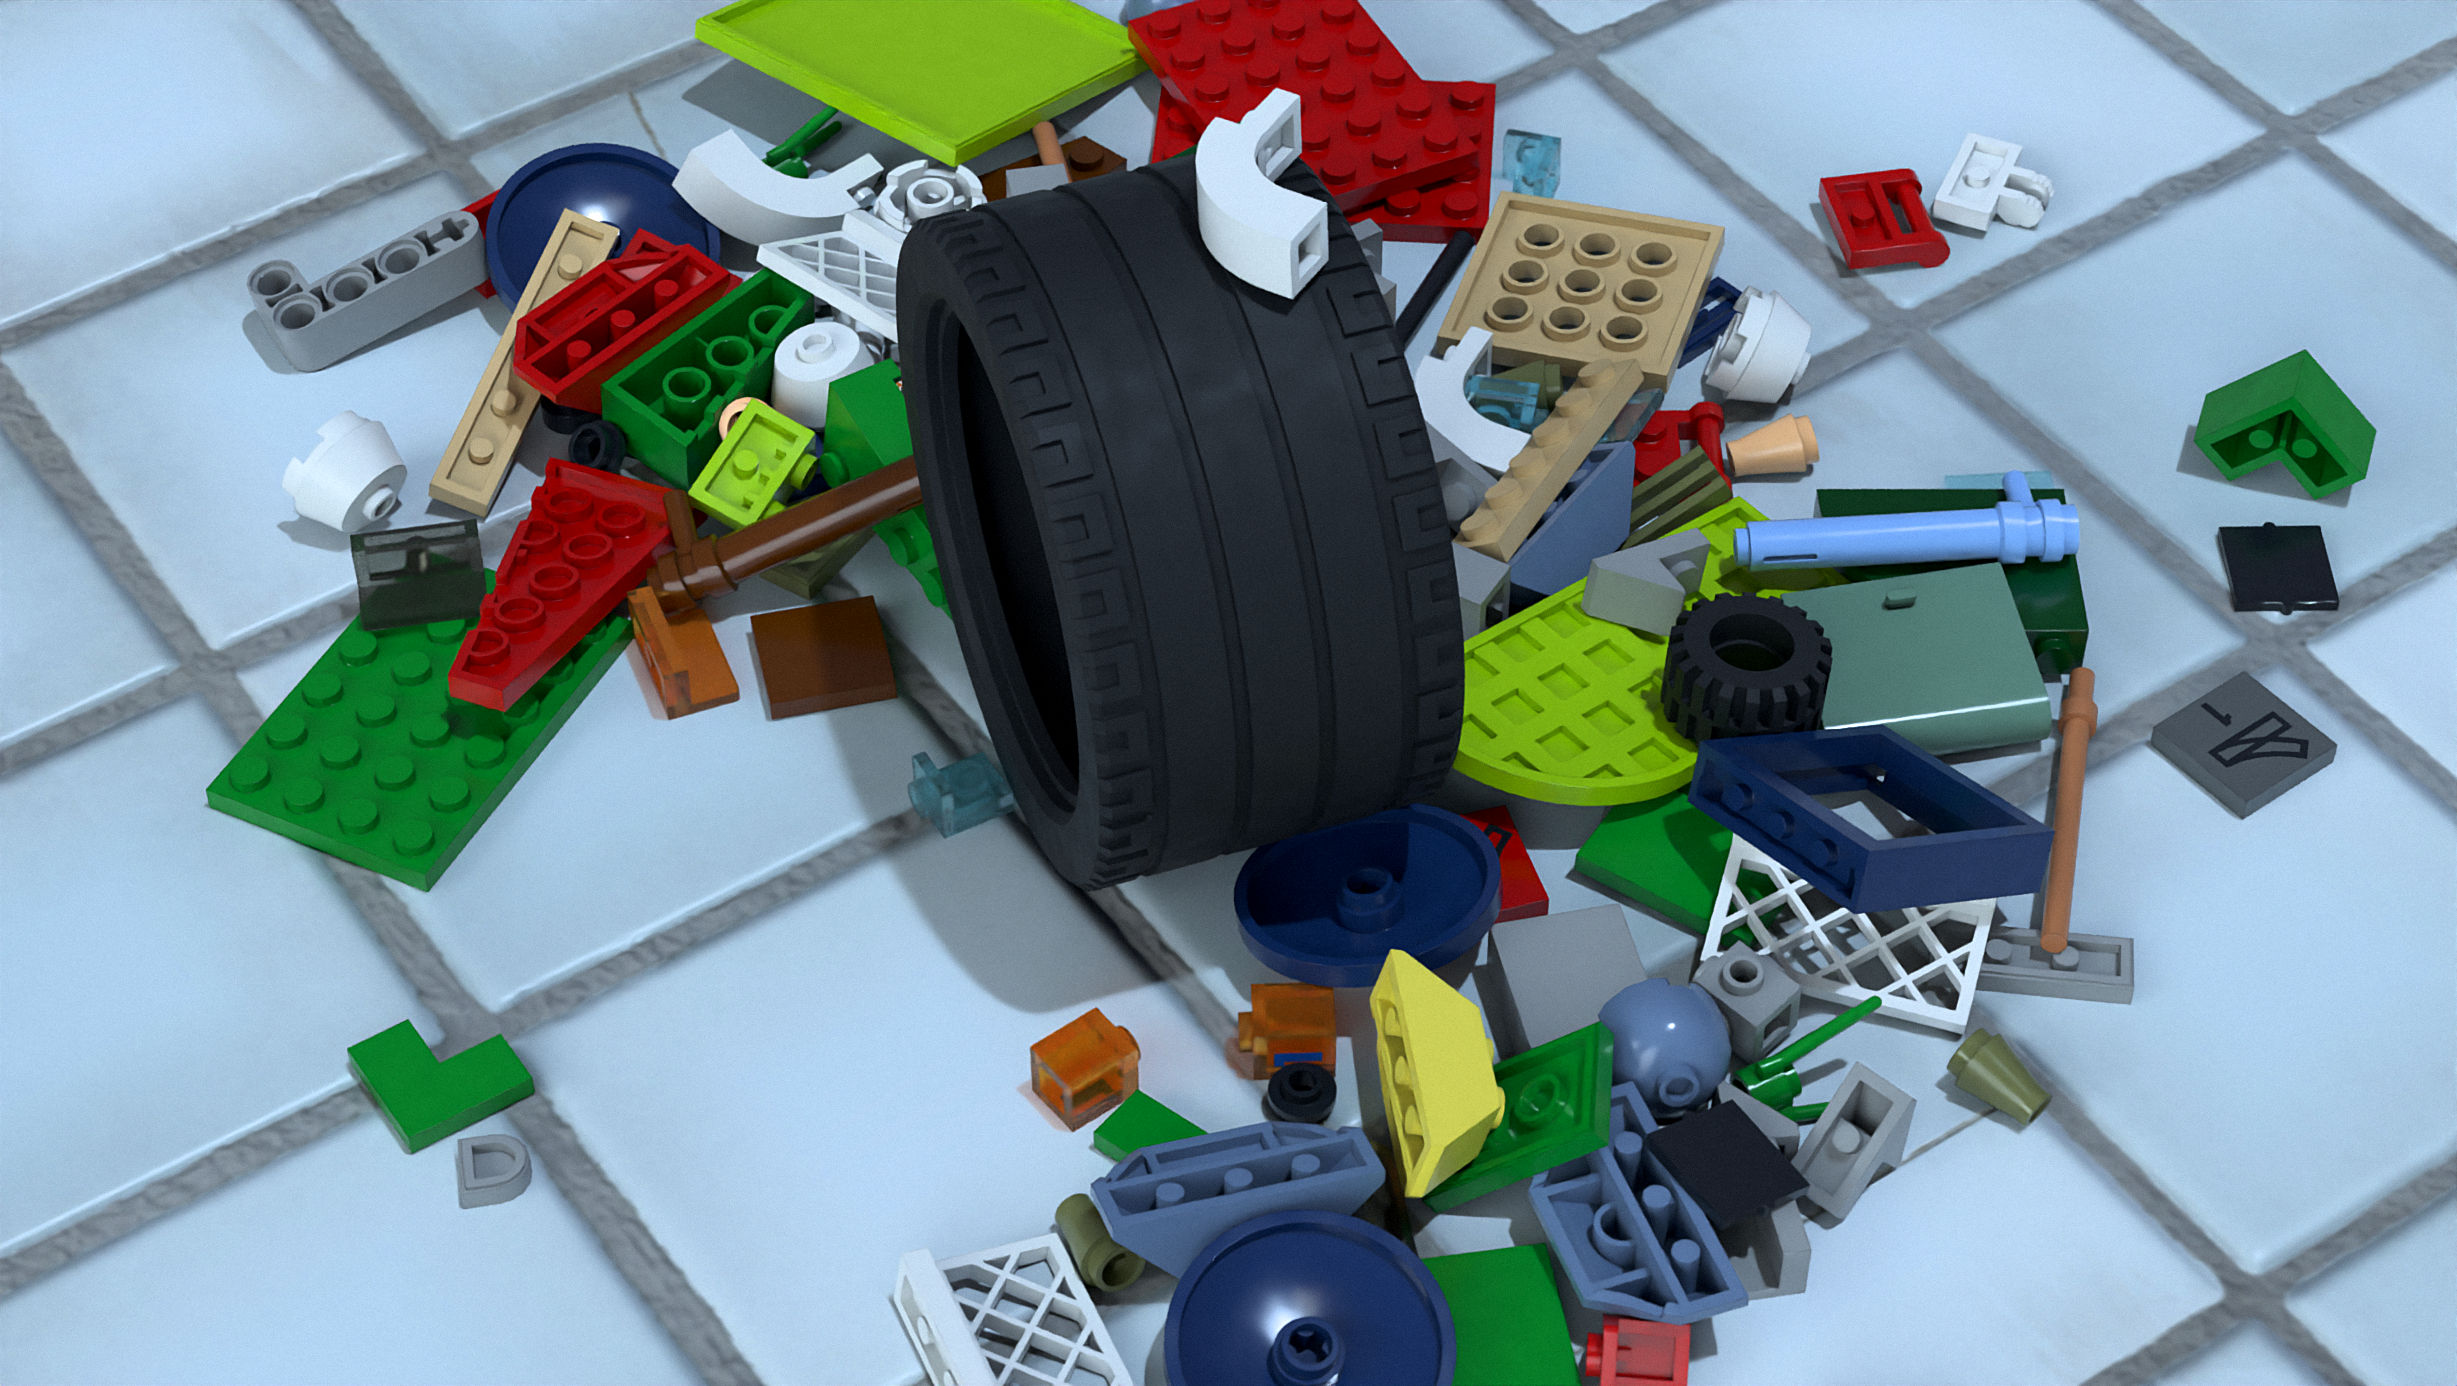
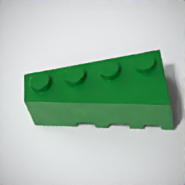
[600,267,815,493]
[819,358,953,621]

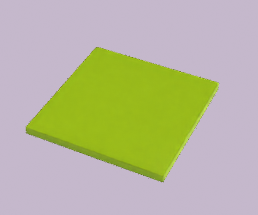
[694,0,1151,168]

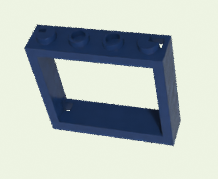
[1687,724,2055,914]

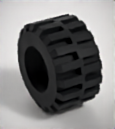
[1660,592,1833,748]

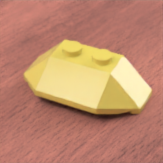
[1369,949,1505,1199]

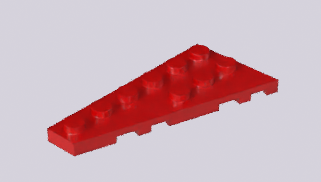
[448,457,708,712]

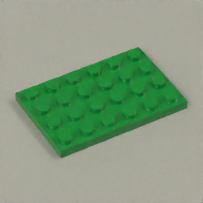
[206,544,634,892]

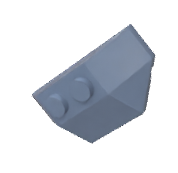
[1507,441,1636,607]
[1528,1081,1749,1326]
[1091,1121,1386,1279]

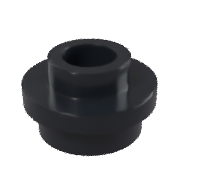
[568,420,626,474]
[1268,1062,1337,1125]

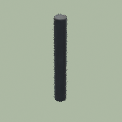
[1395,230,1474,352]

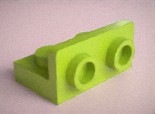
[687,398,819,530]

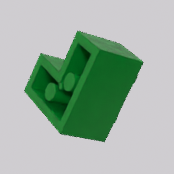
[2193,349,2377,500]

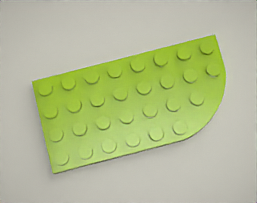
[1452,496,1852,806]

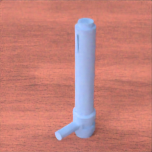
[1733,470,2079,572]

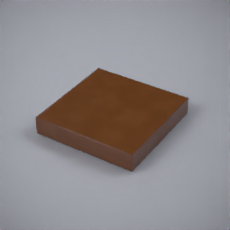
[750,595,897,720]

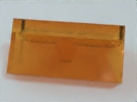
[627,585,740,720]

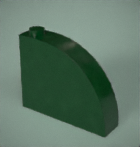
[1813,489,2089,675]

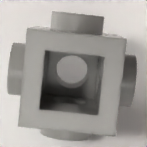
[1691,940,1802,1065]

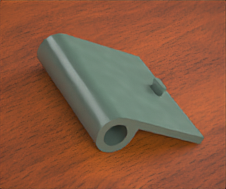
[1780,562,2052,756]

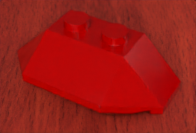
[513,243,731,415]

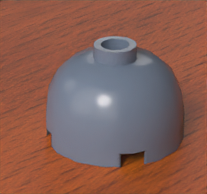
[1598,978,1732,1119]

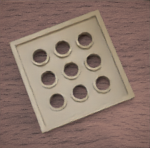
[1437,190,1725,394]

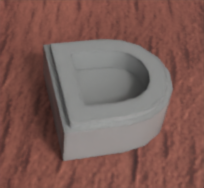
[457,1134,532,1209]

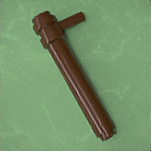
[646,454,923,614]

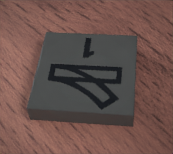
[2150,671,2338,820]

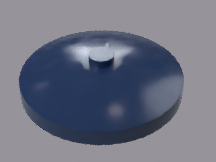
[485,143,721,314]
[1233,803,1503,988]
[1163,1209,1457,1386]

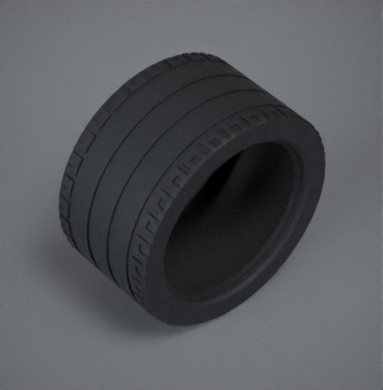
[896,153,1465,891]

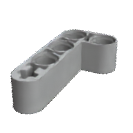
[246,210,489,372]

